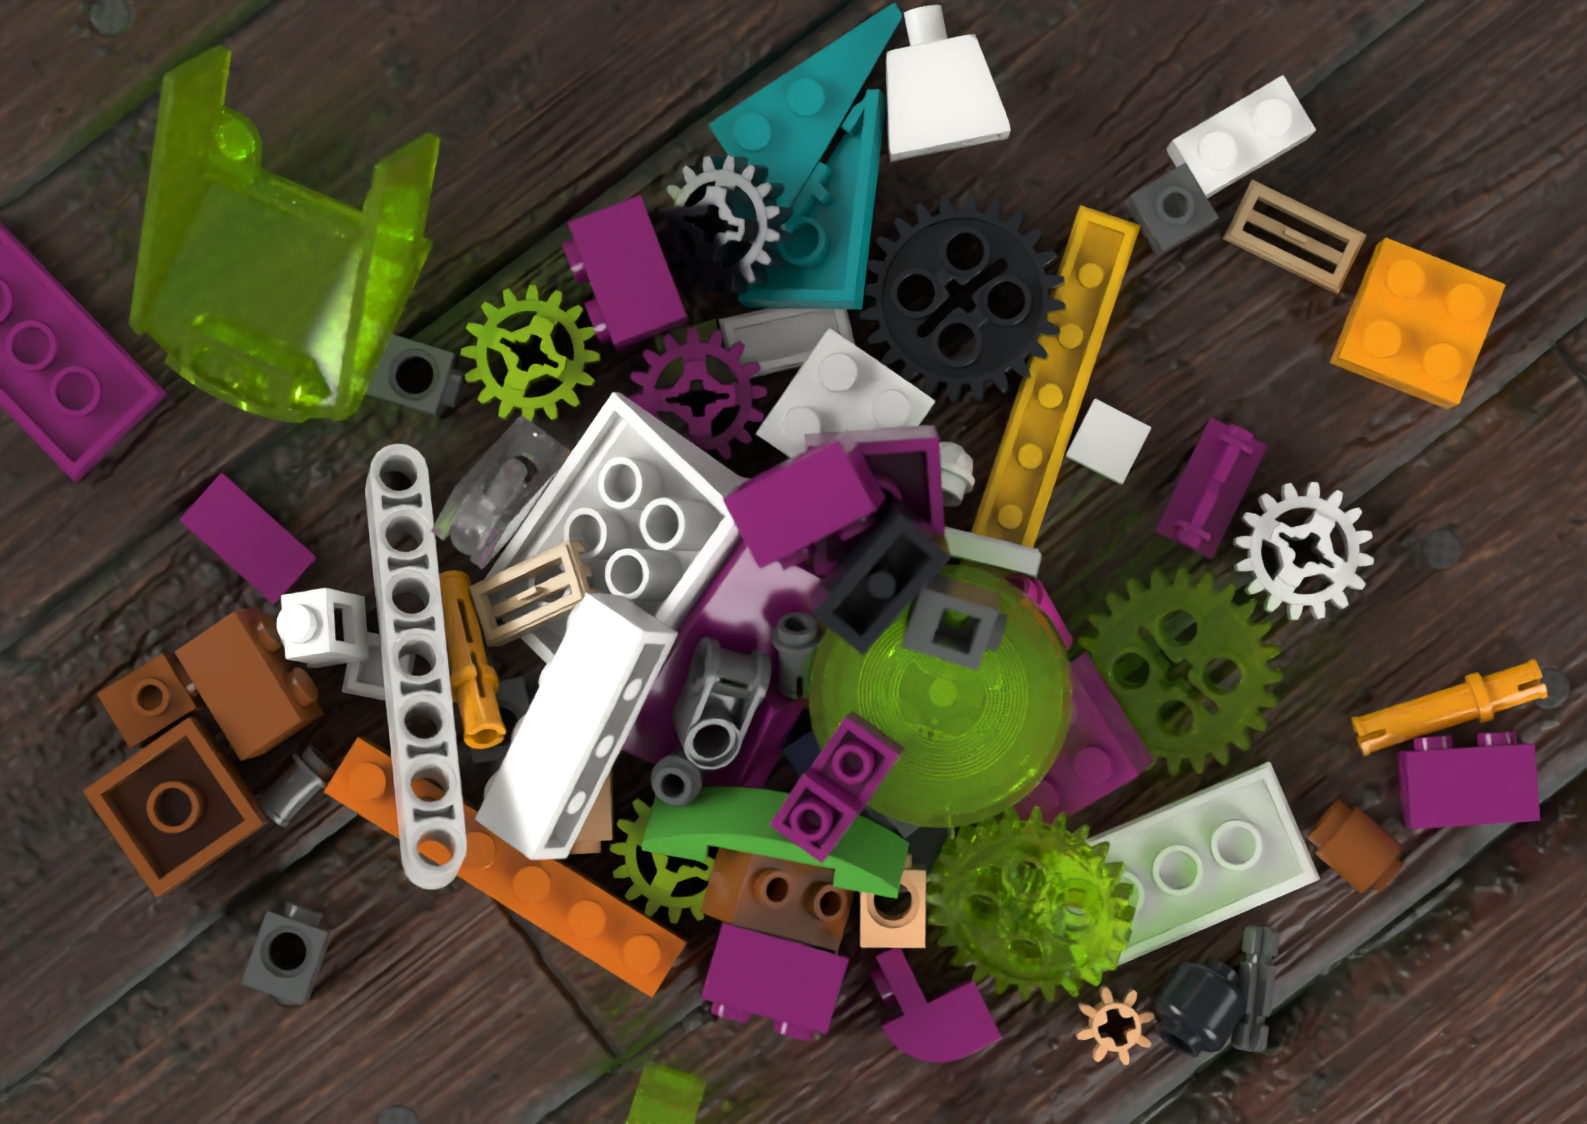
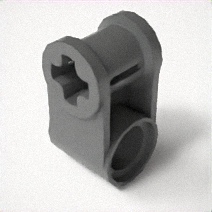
[671,637,771,770]

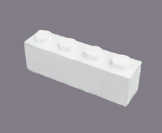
[475,593,678,860]

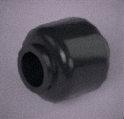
[1151,958,1247,1057]

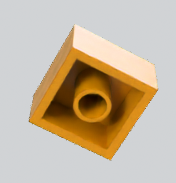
[1330,238,1506,409]

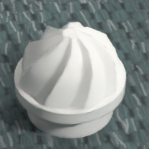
[939,442,975,507]

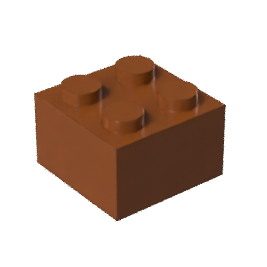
[83,716,272,897]

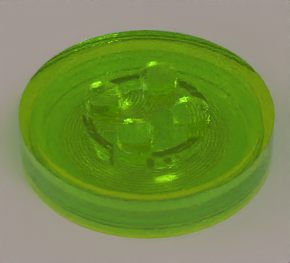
[809,564,1074,828]

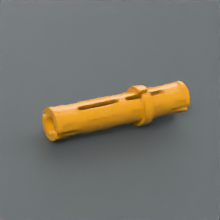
[439,570,506,749]
[1351,658,1548,756]

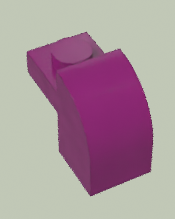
[870,948,1002,1062]

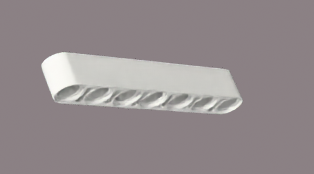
[365,443,467,890]

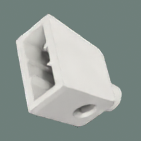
[886,5,1011,162]

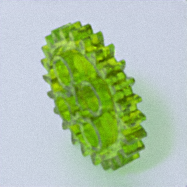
[1078,566,1284,775]
[926,806,1136,1001]

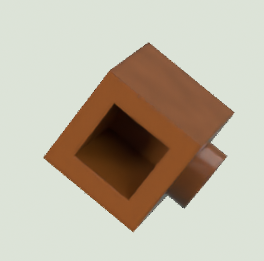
[97,653,205,748]

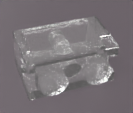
[431,415,572,569]

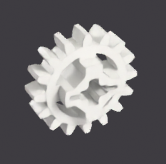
[1233,482,1374,620]

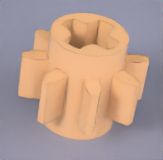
[1075,985,1155,1065]

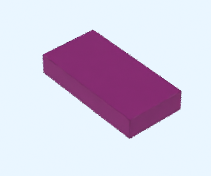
[179,473,318,605]

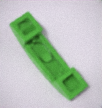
[642,787,909,899]

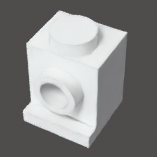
[276,588,369,668]

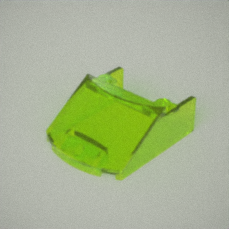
[129,45,440,423]

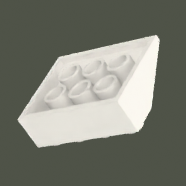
[485,392,745,664]

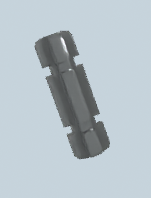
[1231,925,1280,1052]

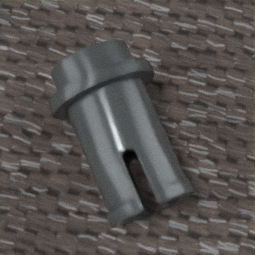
[771,612,824,699]
[651,743,710,806]
[256,745,337,827]

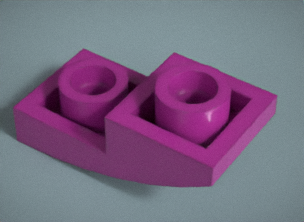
[769,710,905,863]

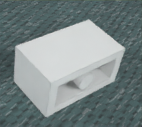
[1166,75,1316,198]

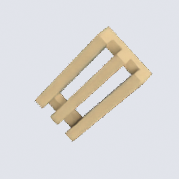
[1223,180,1367,294]
[469,540,598,647]

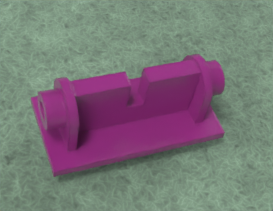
[1154,417,1268,560]

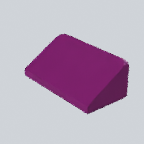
[704,683,808,789]

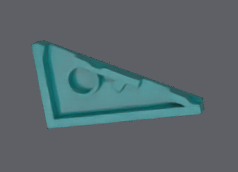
[709,2,903,225]
[738,89,887,310]

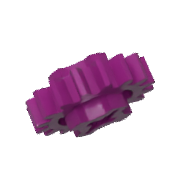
[628,326,767,460]

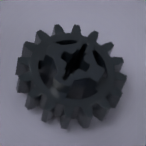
[658,155,793,294]

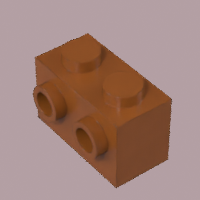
[174,606,324,761]
[700,847,855,951]

